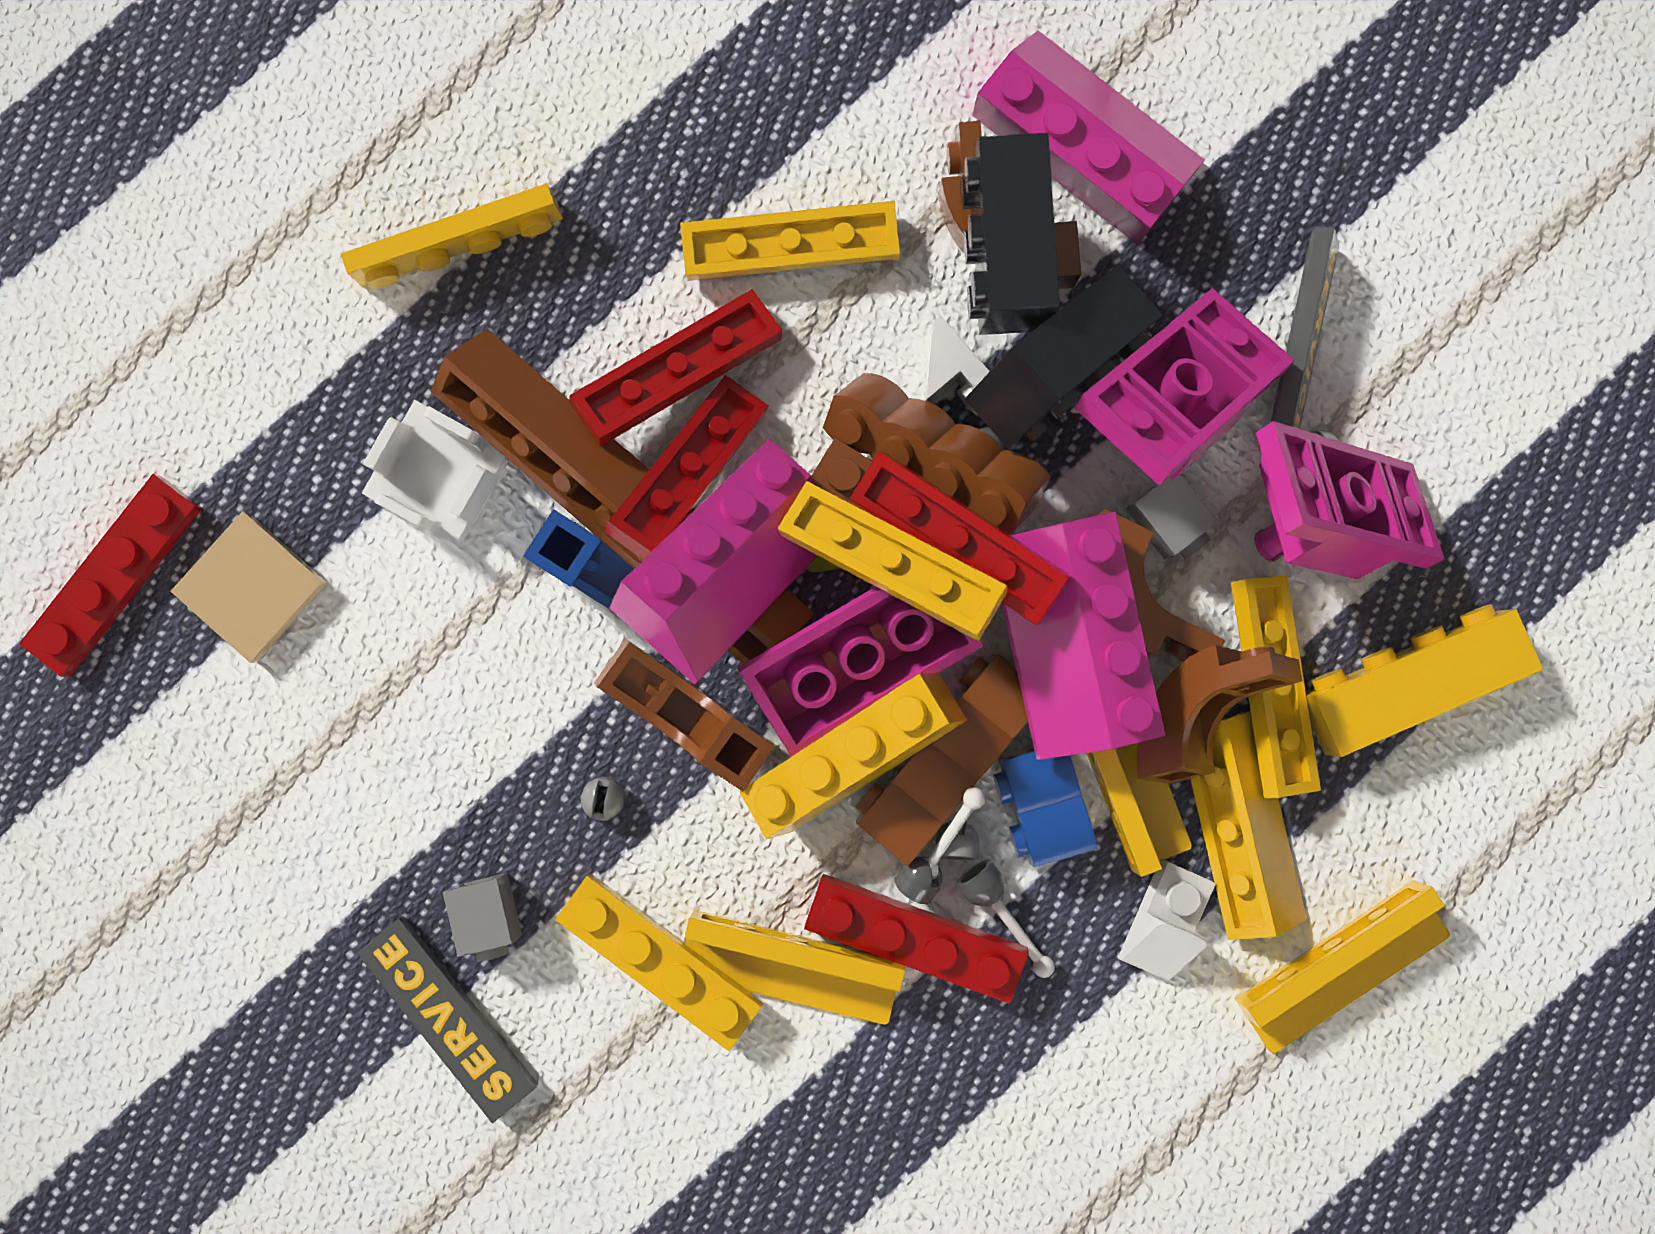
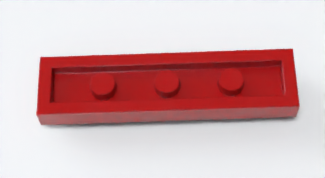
[569,289,783,447]
[603,375,769,560]
[849,451,1073,626]
[19,473,203,677]
[804,874,1029,1004]

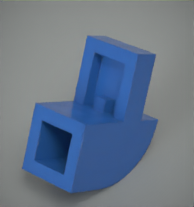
[523,509,634,612]

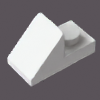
[924,316,990,416]
[1118,859,1216,981]

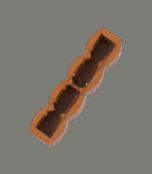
[823,373,1050,535]
[855,654,1028,866]

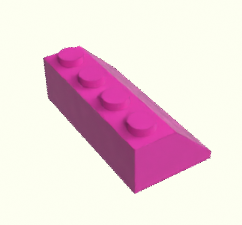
[972,30,1205,245]
[610,438,818,685]
[1001,512,1165,760]
[737,587,983,757]

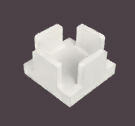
[362,400,509,547]

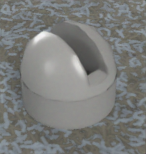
[581,777,626,821]
[936,821,979,860]

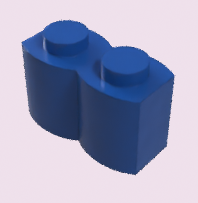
[993,750,1098,867]

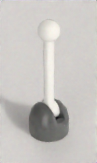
[894,787,985,904]
[956,859,1055,978]

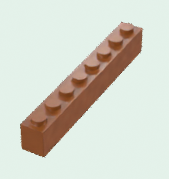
[430,329,814,664]

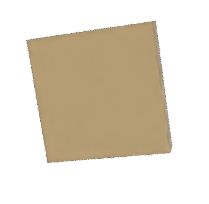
[170,511,328,663]

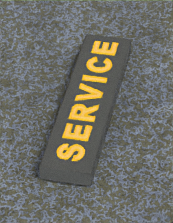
[1270,226,1339,429]
[357,916,538,1124]

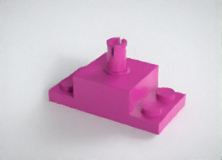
[1074,288,1295,486]
[1254,421,1445,579]

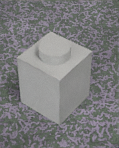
[1125,474,1219,559]
[443,873,522,962]

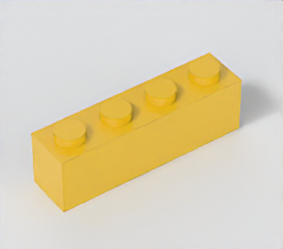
[1306,604,1544,757]
[739,673,967,840]

